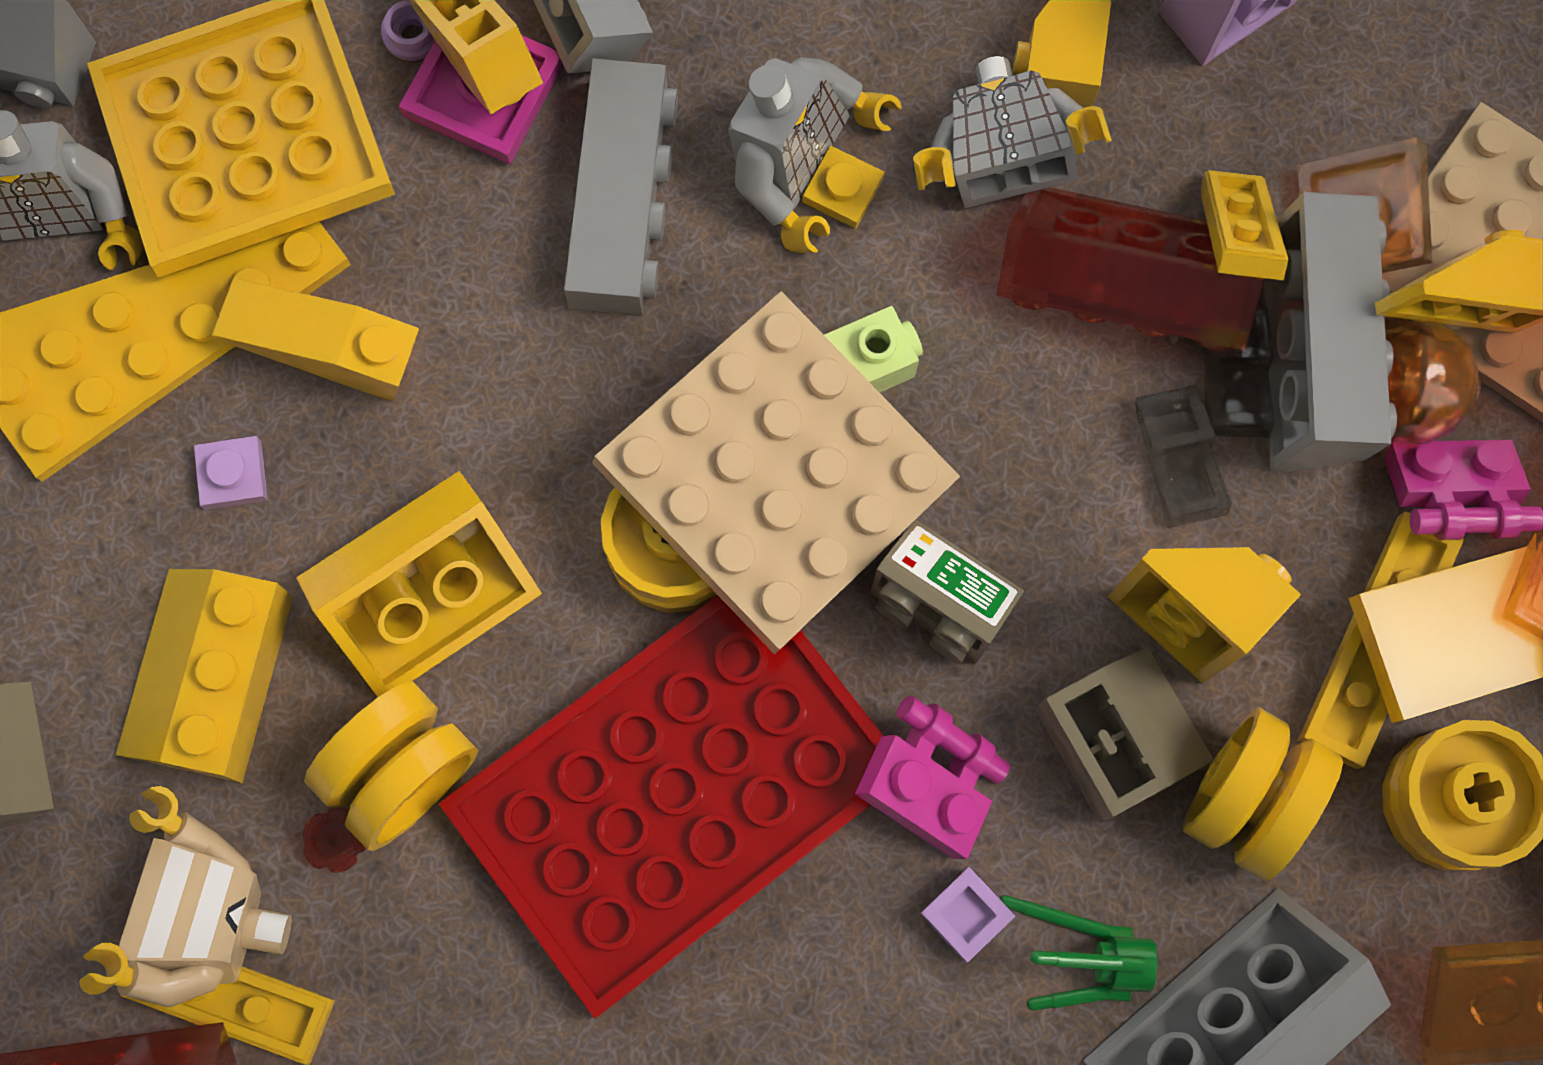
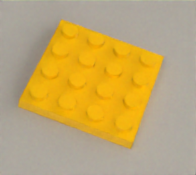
[87,0,395,278]

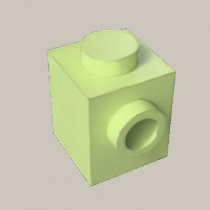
[824,306,923,393]

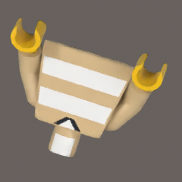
[79,786,292,1007]

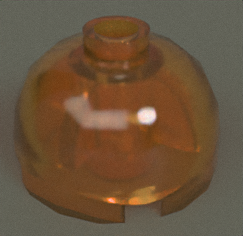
[1385,317,1481,444]

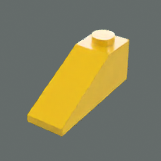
[408,0,543,114]
[1012,0,1111,108]
[1375,229,1543,333]
[212,278,419,401]

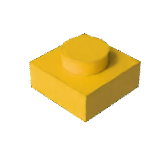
[802,145,885,229]

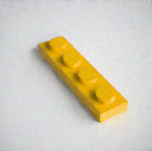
[1297,511,1464,770]

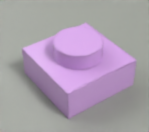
[194,436,268,510]
[919,867,1015,963]

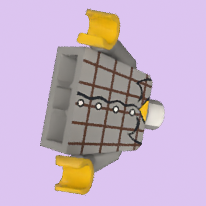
[913,56,1112,208]
[728,57,902,253]
[0,110,144,270]

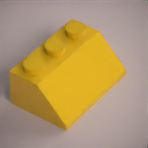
[296,471,542,697]
[1107,547,1301,684]
[116,569,293,783]

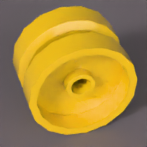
[601,488,717,613]
[304,681,479,852]
[1183,707,1343,881]
[1382,720,1543,872]

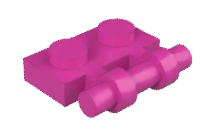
[1384,440,1543,540]
[855,695,1010,859]

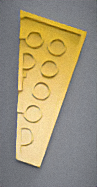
[0,222,351,482]

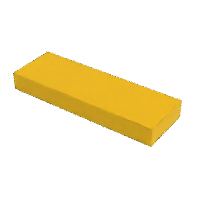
[1201,170,1288,280]
[120,966,335,1065]

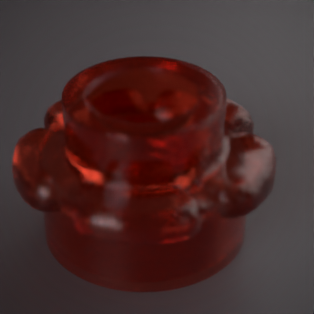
[303,807,366,873]

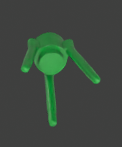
[1000,895,1158,1011]

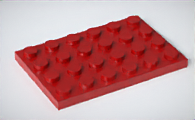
[438,595,883,1019]

